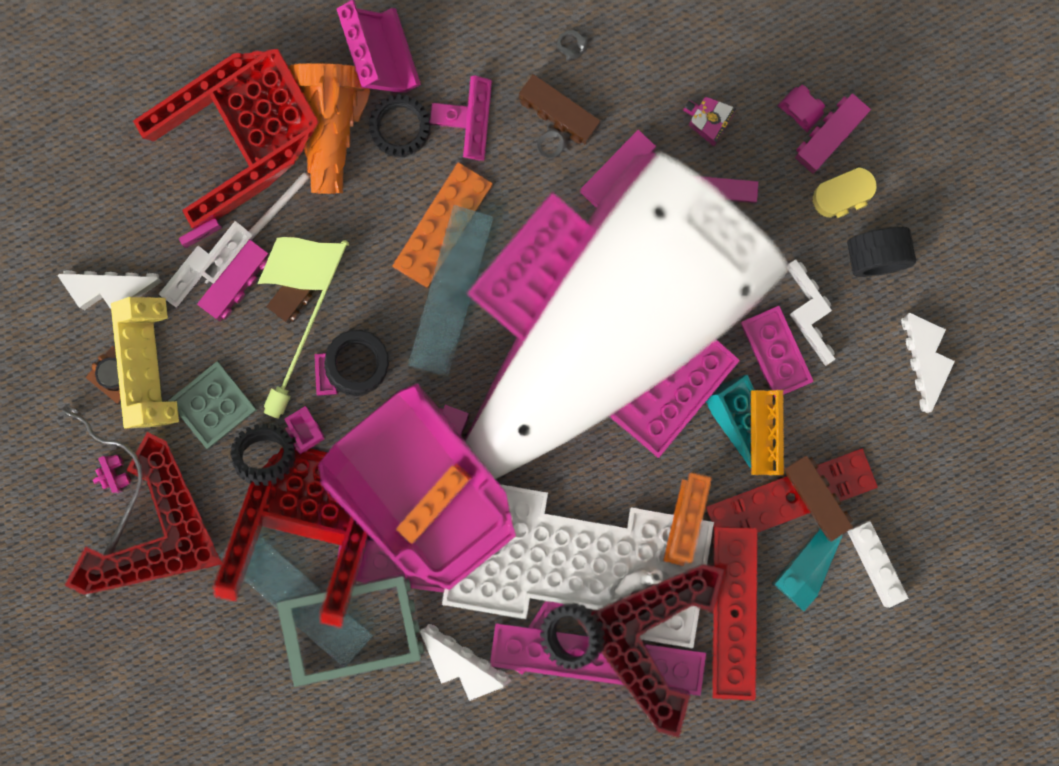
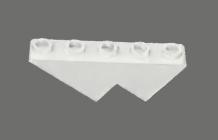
[57,271,162,310]
[901,313,955,413]
[420,624,512,700]

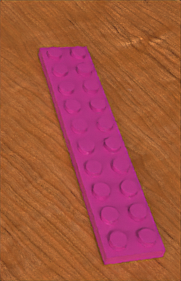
[490,623,706,696]

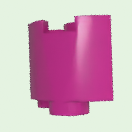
[778,85,825,132]
[284,406,325,454]

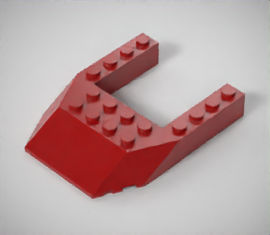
[133,49,319,229]
[213,444,369,628]

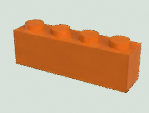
[396,463,473,543]

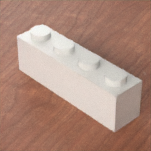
[848,521,908,608]

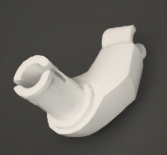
[608,570,663,605]

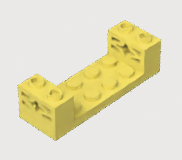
[111,297,179,428]

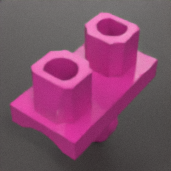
[93,455,131,493]

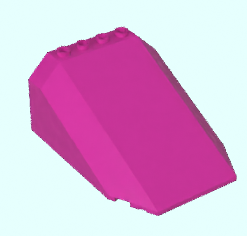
[319,383,516,590]

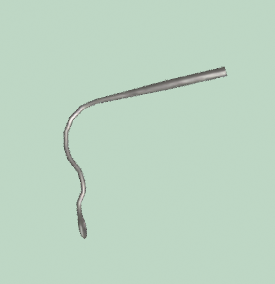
[62,407,143,598]

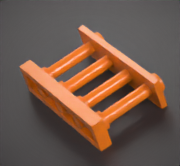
[663,473,711,567]

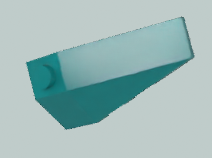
[706,374,754,468]
[772,528,843,612]

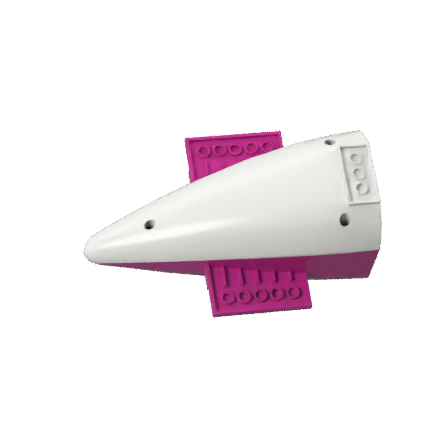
[465,154,788,479]

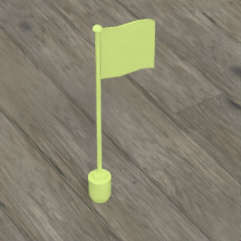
[258,237,349,419]

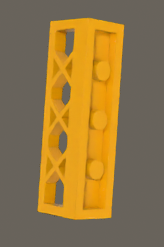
[751,390,784,475]

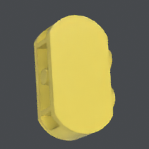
[813,168,876,218]

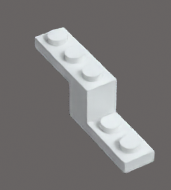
[159,221,252,308]
[787,259,835,366]

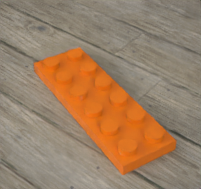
[392,162,493,289]

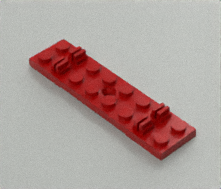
[705,448,878,532]
[713,527,758,701]

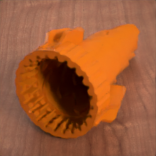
[288,64,370,194]

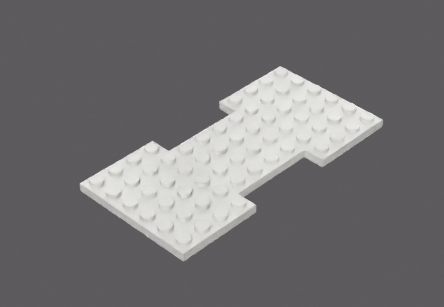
[442,484,714,648]

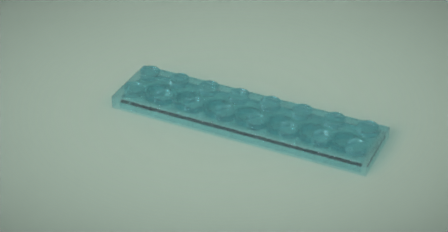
[408,205,493,377]
[219,535,373,667]

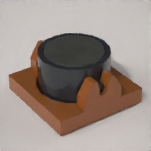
[86,346,121,404]

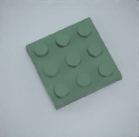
[168,361,257,450]

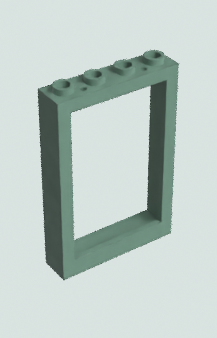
[277,574,424,687]

